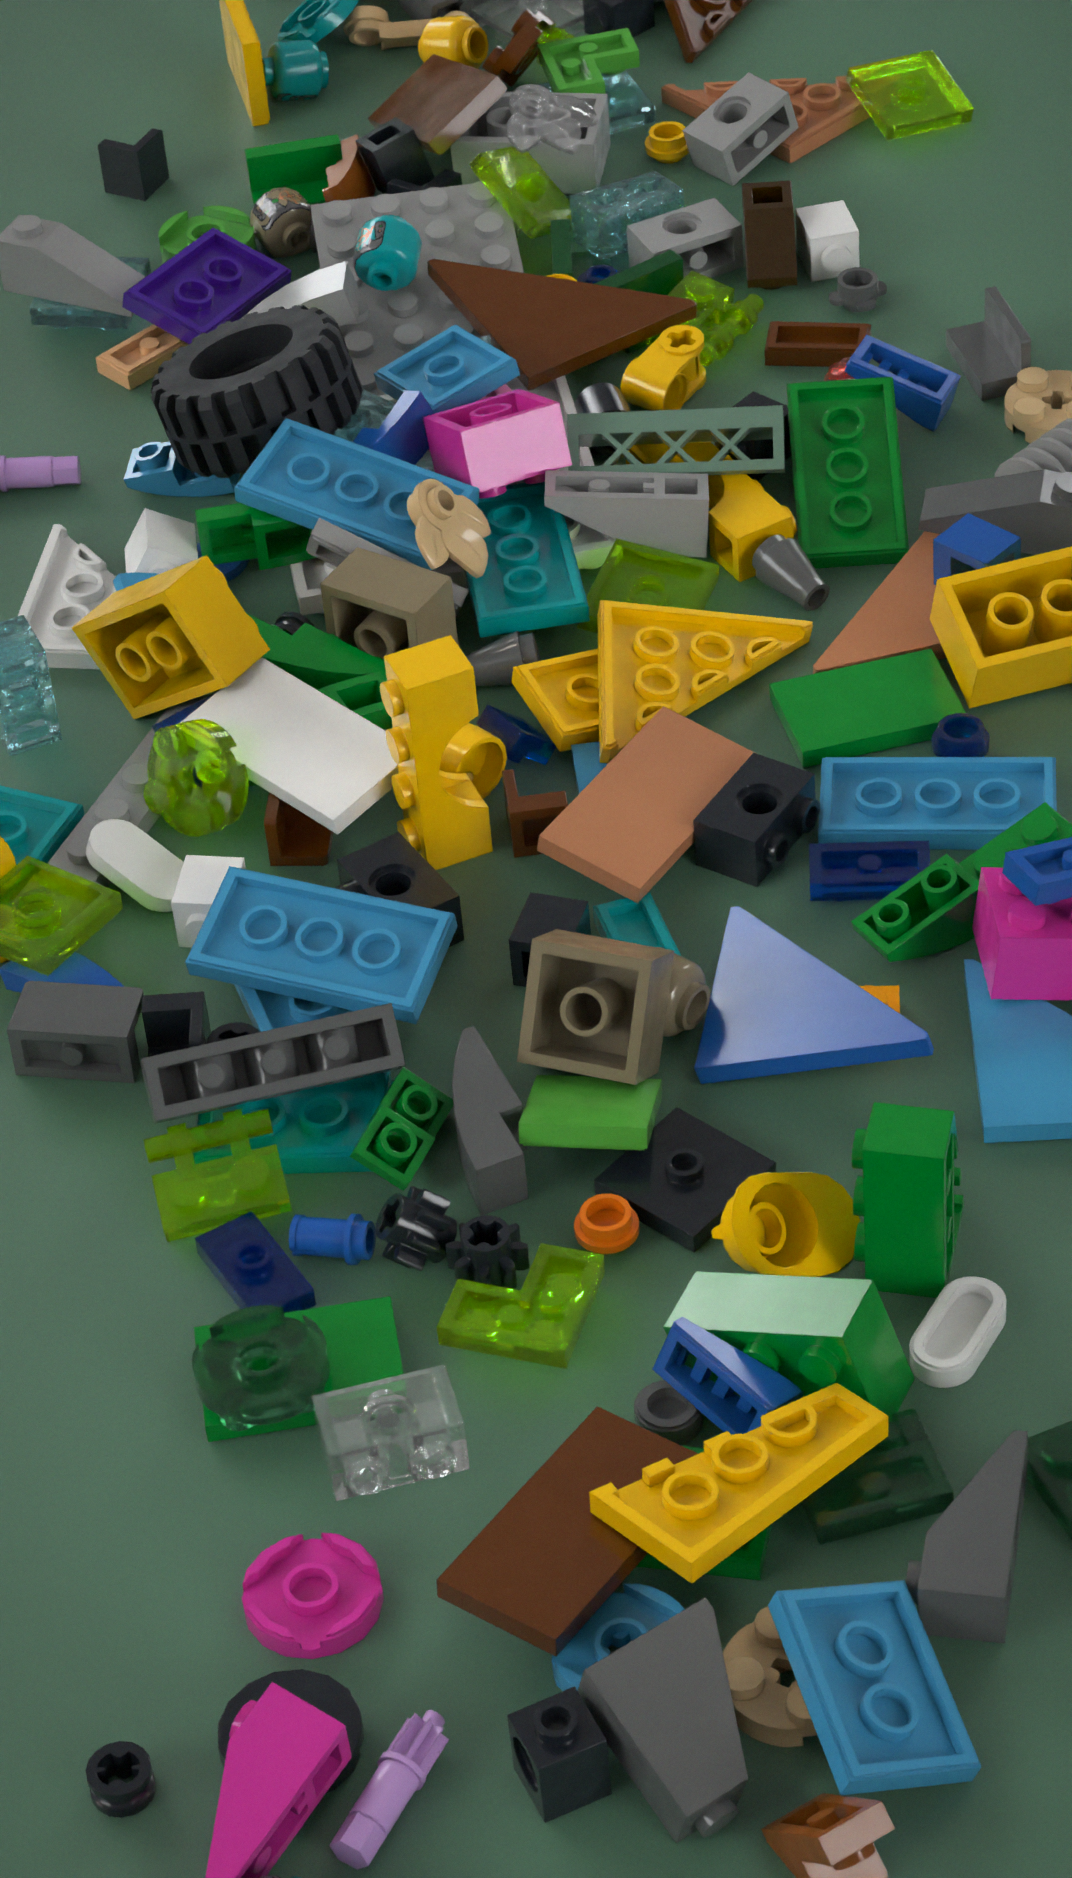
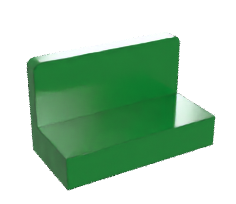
[244,134,343,205]

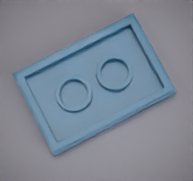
[768,1580,982,1796]

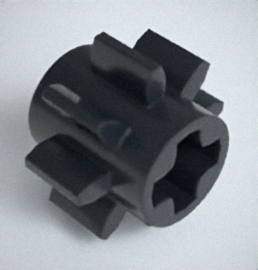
[375,1186,457,1271]
[446,1215,530,1297]

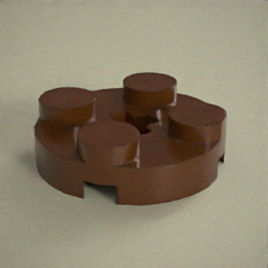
[482,9,556,86]

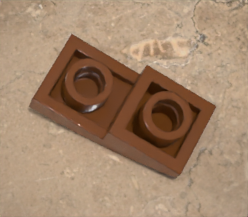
[322,134,376,203]

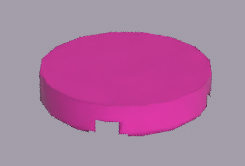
[242,1532,384,1659]

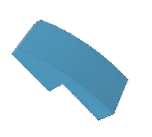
[124,441,240,497]

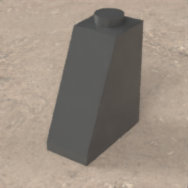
[578,1597,748,1843]

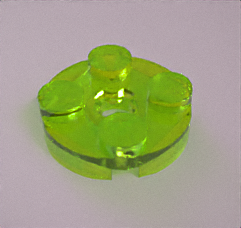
[143,718,249,837]

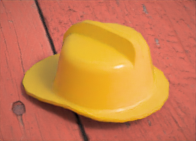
[711,1172,860,1277]

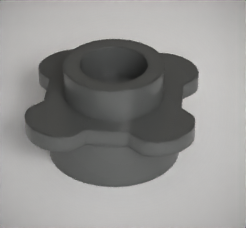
[829,267,887,312]

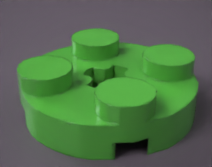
[158,205,257,264]

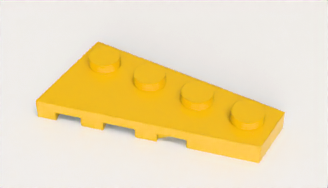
[589,1383,889,1584]

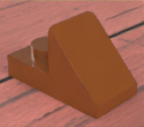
[761,1793,895,1878]

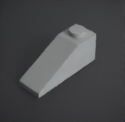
[0,215,145,317]
[544,470,709,561]

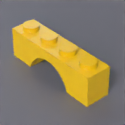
[626,442,797,582]
[380,635,493,870]

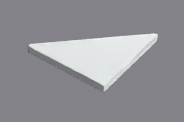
[4,524,116,669]

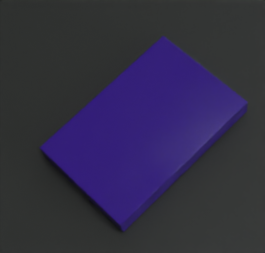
[122,228,292,344]

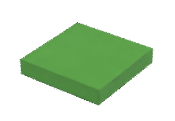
[519,1075,662,1151]

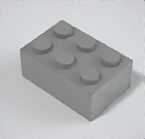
[451,92,611,197]

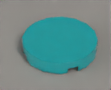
[278,0,359,43]

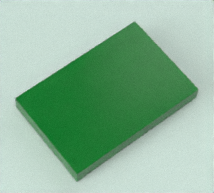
[769,649,968,768]
[193,1296,409,1442]

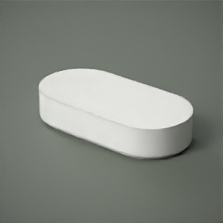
[86,819,184,912]
[909,1276,1006,1388]

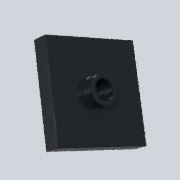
[594,1107,776,1253]

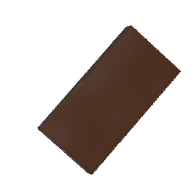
[764,321,871,367]

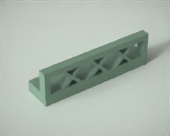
[567,405,785,476]

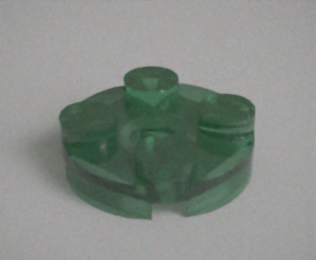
[192,1305,330,1431]

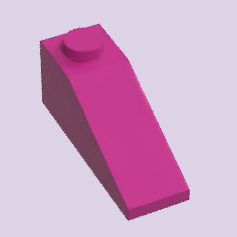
[205,1682,352,1878]

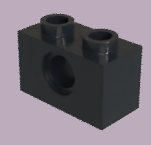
[693,753,820,887]
[336,832,464,947]

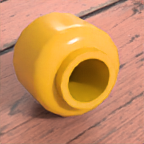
[418,15,488,69]

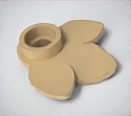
[407,478,491,578]

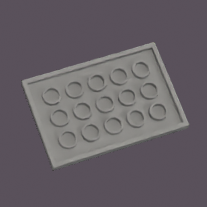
[310,179,524,399]

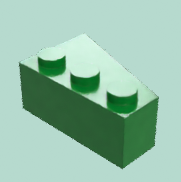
[851,1102,965,1298]
[663,1271,915,1430]

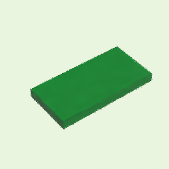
[786,377,909,569]

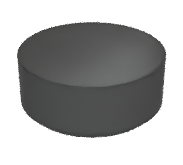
[634,1380,703,1445]

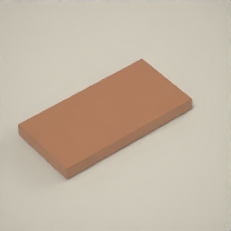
[537,706,755,903]

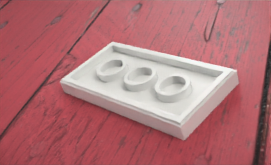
[178,657,398,835]

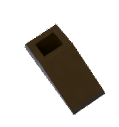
[742,180,797,290]

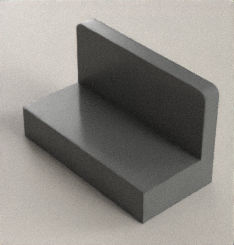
[946,286,1031,401]
[7,981,144,1083]

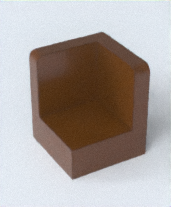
[502,769,568,858]
[264,792,334,866]

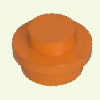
[574,1193,640,1254]

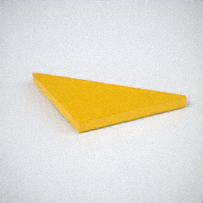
[597,600,813,763]

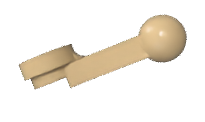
[343,5,470,50]

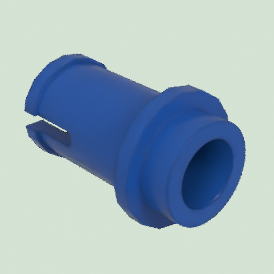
[289,1214,376,1265]

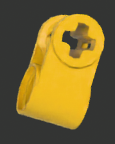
[620,325,706,411]

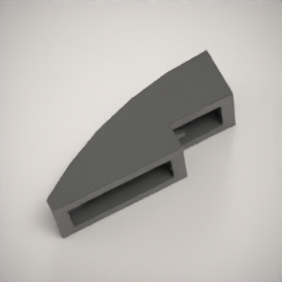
[452,1026,529,1216]

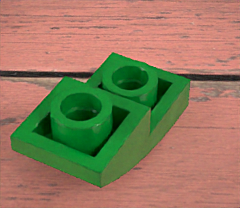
[349,1067,454,1191]

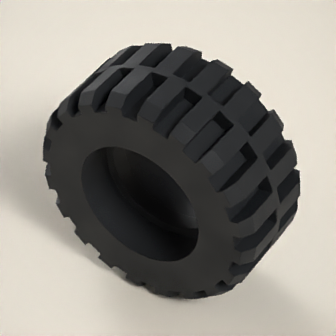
[151,305,362,478]

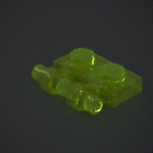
[641,270,764,366]
[143,1108,293,1242]

